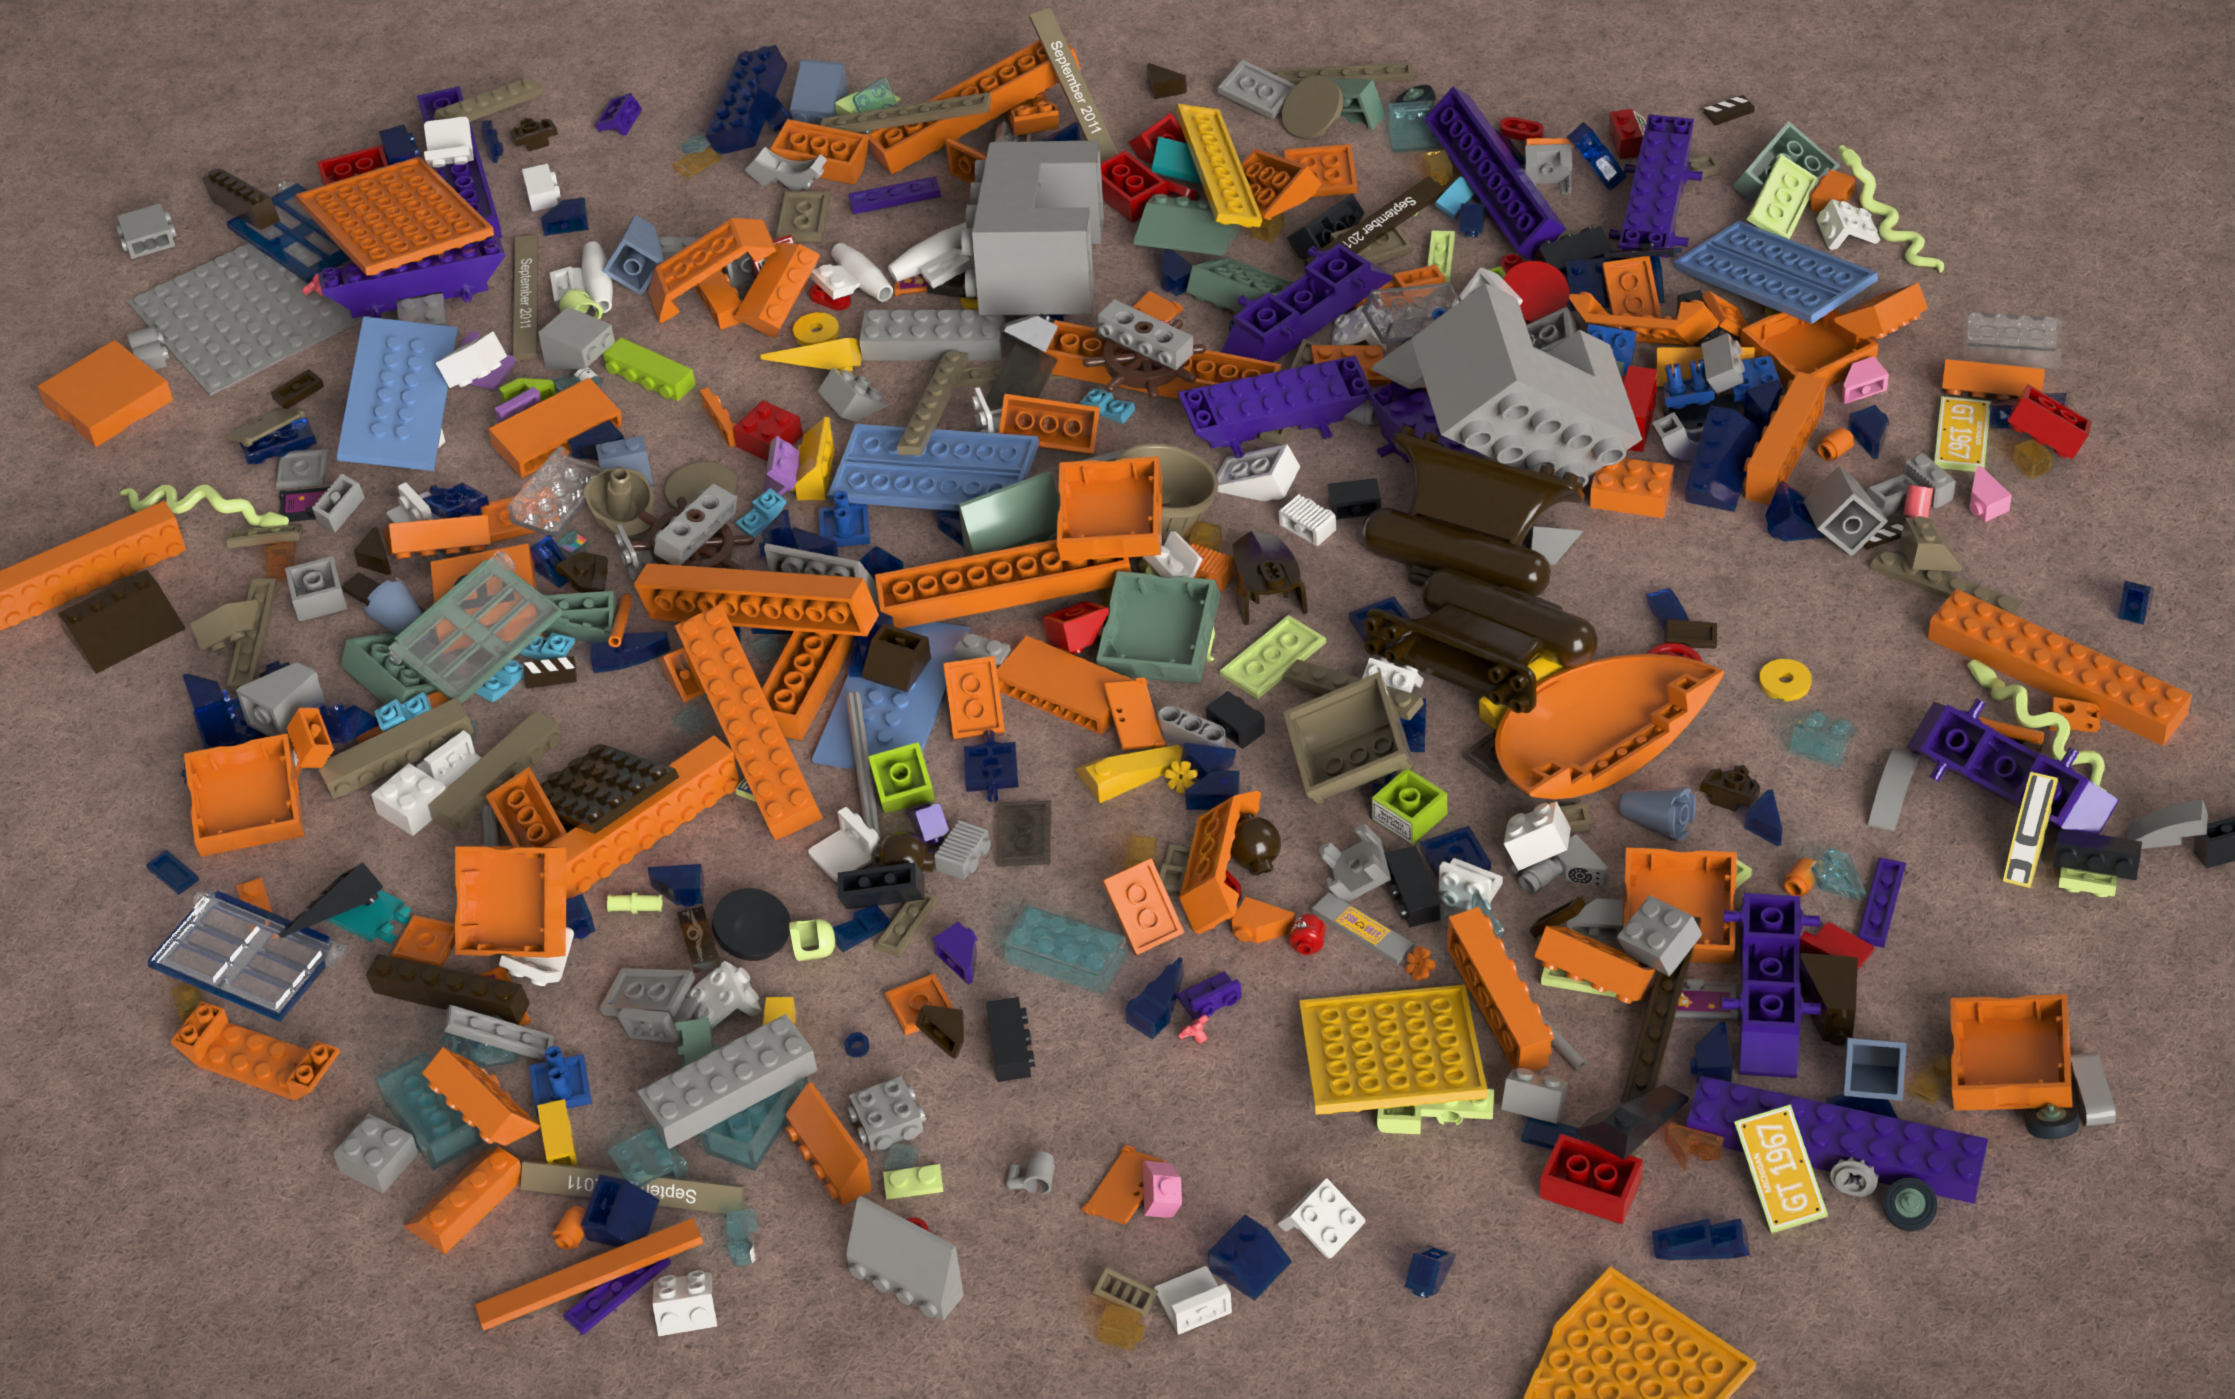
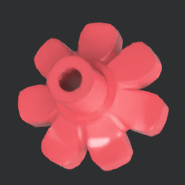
[302,273,324,296]
[1178,1014,1209,1044]

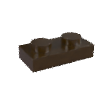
[271,369,324,409]

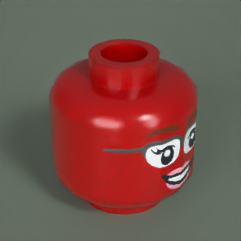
[1289,913,1326,955]

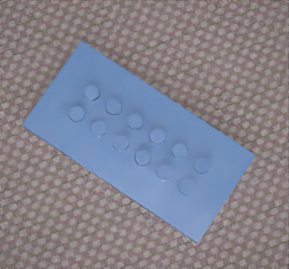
[1673,220,1878,324]
[337,317,458,471]
[828,424,1040,511]
[812,613,971,772]

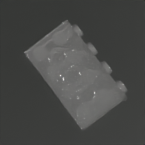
[508,447,606,538]

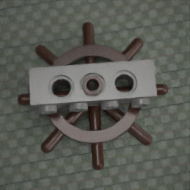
[1083,300,1206,399]
[631,483,754,570]

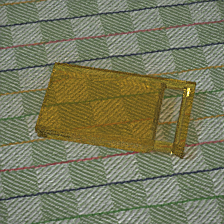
[672,146,723,179]

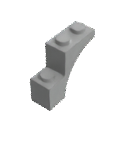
[744,146,827,191]

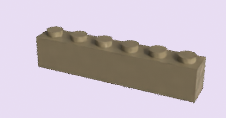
[317,697,475,799]
[428,711,562,834]

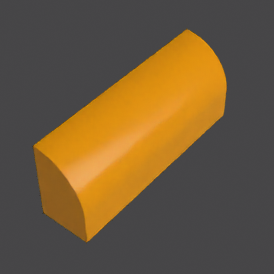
[1656,347,1755,386]

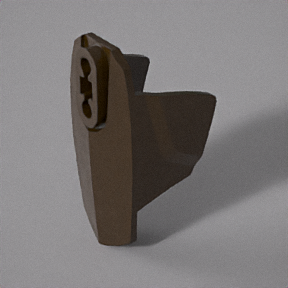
[1232,531,1308,625]

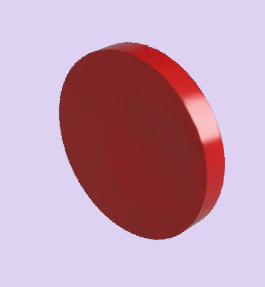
[1503,261,1570,324]

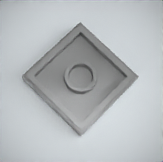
[276,449,329,489]

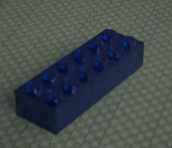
[705,45,788,154]

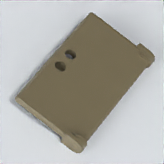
[225,408,305,447]

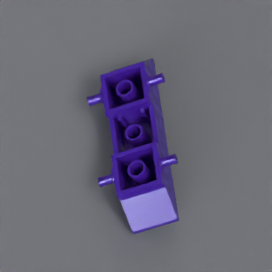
[1609,114,1703,258]
[318,235,505,318]
[1221,243,1392,363]
[1178,356,1372,459]
[1368,382,1485,463]
[1907,698,2120,835]
[1722,893,1821,1078]

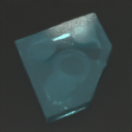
[1811,848,1867,901]

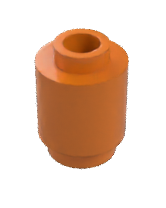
[1817,427,1854,461]
[1784,858,1821,897]
[552,1206,592,1250]

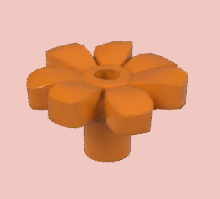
[1405,946,1436,981]

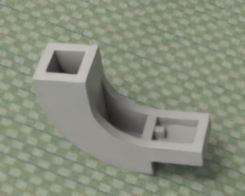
[1652,412,1738,461]

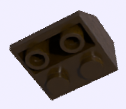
[862,623,931,693]

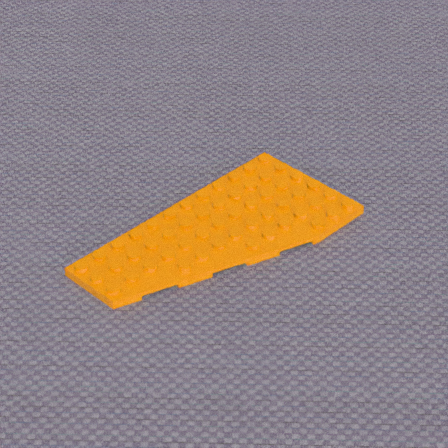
[1523,1266,1756,1399]

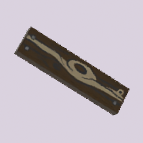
[677,906,721,973]

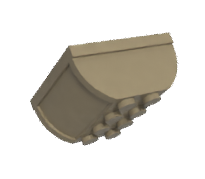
[1283,672,1414,805]

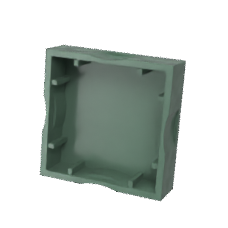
[1096,571,1221,684]

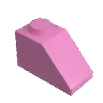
[1842,356,1889,404]
[1969,466,2011,522]
[1143,1161,1182,1218]

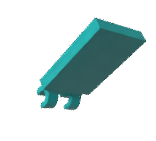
[1151,137,1239,185]
[319,872,412,944]

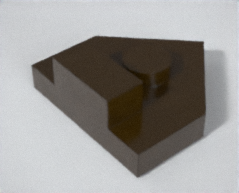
[509,118,558,152]
[555,552,608,593]
[1700,765,1760,812]

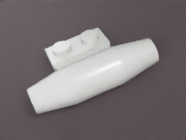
[888,222,970,289]
[550,242,613,313]
[811,243,893,302]

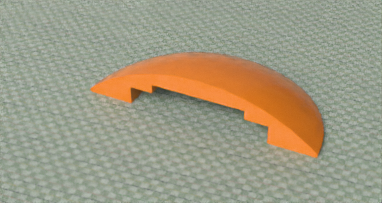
[1495,654,1724,799]

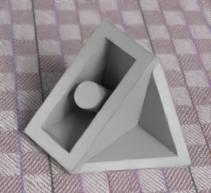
[1531,526,1583,565]

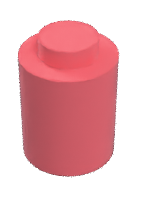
[1903,485,1933,518]

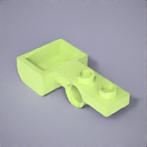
[1377,1089,1494,1134]

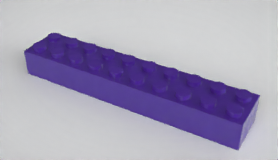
[417,86,502,238]
[1424,86,1566,261]
[1686,1076,1988,1204]

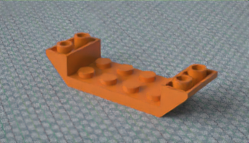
[1005,90,1059,136]
[648,218,777,323]
[1569,292,1719,347]
[1179,790,1262,934]
[171,1001,340,1101]

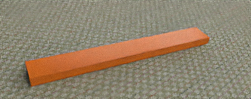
[474,1218,704,1331]

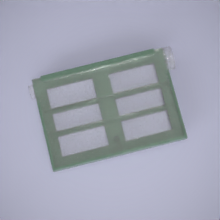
[388,550,563,704]

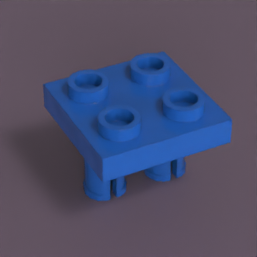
[1587,323,1637,375]
[1729,356,1783,405]
[1664,359,1715,409]
[819,491,870,549]
[529,1046,592,1115]

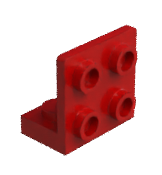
[1799,922,1874,969]

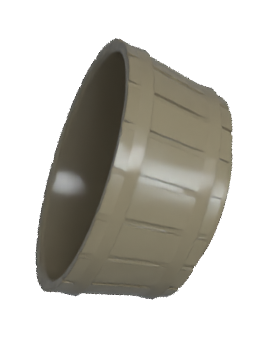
[1115,443,1219,541]

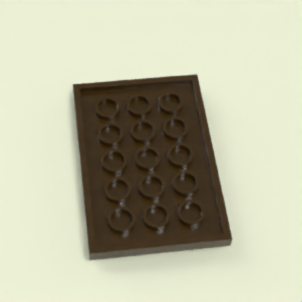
[540,744,679,834]

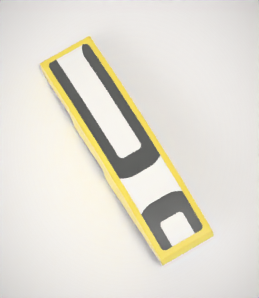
[2003,772,2058,888]

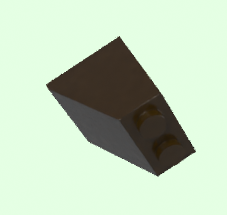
[1799,953,1858,1045]

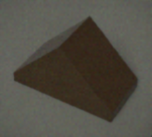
[1147,63,1187,99]
[354,527,392,575]
[915,1005,964,1059]

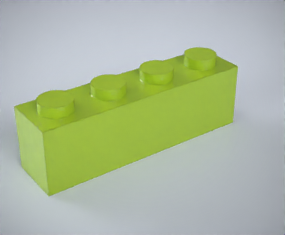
[603,338,696,401]

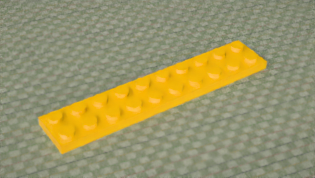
[1175,104,1262,228]

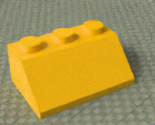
[792,417,835,500]

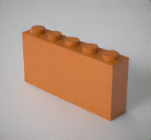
[488,378,622,479]
[997,636,1134,735]

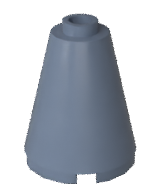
[363,578,431,645]
[1618,787,1696,841]

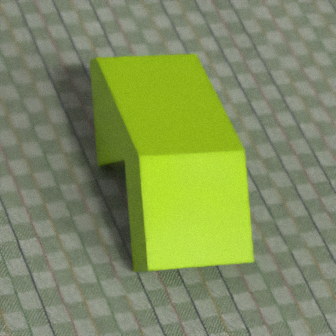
[499,378,556,404]

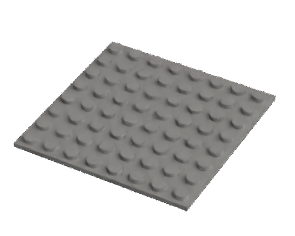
[127,225,371,396]

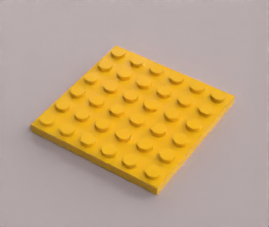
[1299,985,1488,1115]

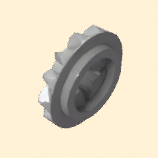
[1830,1156,1878,1197]

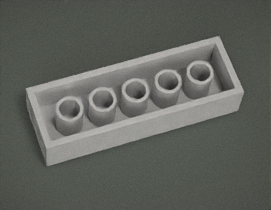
[859,309,1005,360]
[637,1014,817,1150]

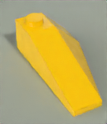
[760,338,862,373]
[1075,744,1191,803]

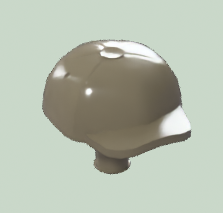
[584,467,655,538]

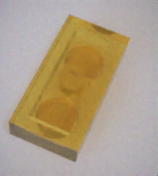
[1908,1051,1952,1105]

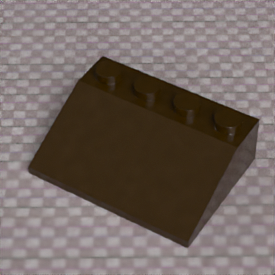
[57,569,186,674]

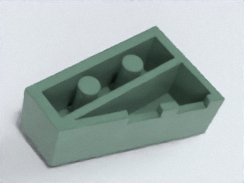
[1332,79,1385,130]
[538,591,618,647]
[675,1018,720,1068]

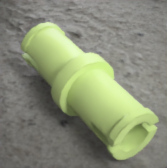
[607,892,663,914]

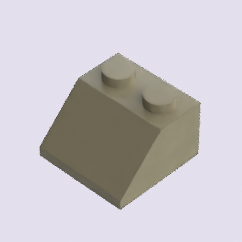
[1899,516,1962,572]
[190,599,258,653]

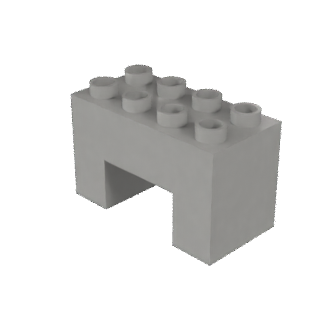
[961,141,1104,315]
[1411,283,1642,487]

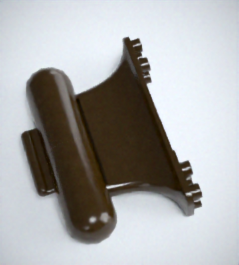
[1362,425,1584,597]
[1363,568,1598,713]

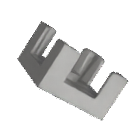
[1525,144,1572,195]
[1319,823,1391,902]

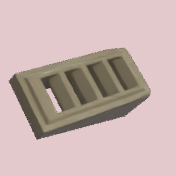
[1092,1266,1158,1319]

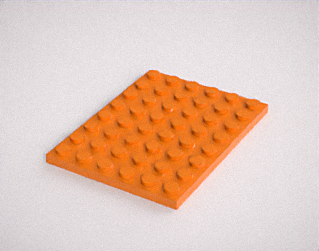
[295,156,494,276]

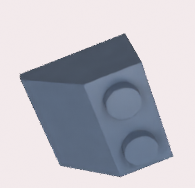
[596,435,654,487]

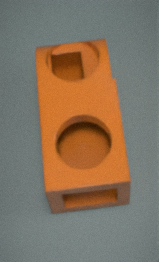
[2049,697,2100,732]

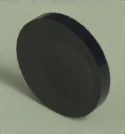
[712,888,791,961]

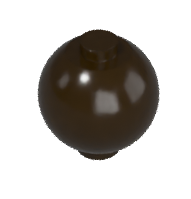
[1230,814,1281,876]
[875,831,935,873]

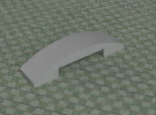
[1868,748,1920,832]

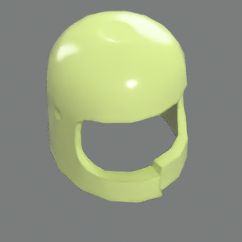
[559,289,603,319]
[789,919,835,961]

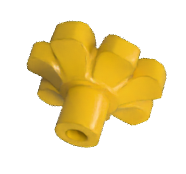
[1165,760,1198,794]

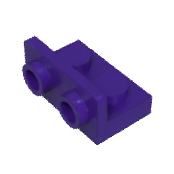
[594,93,642,136]
[1177,971,1242,1020]

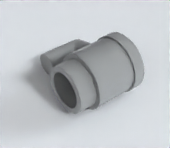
[1508,858,1558,894]
[1006,1151,1055,1194]

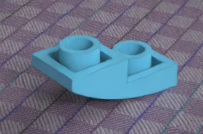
[1435,176,1476,219]
[1079,388,1135,424]
[735,488,786,537]
[520,632,575,660]
[475,659,525,702]
[375,692,432,731]

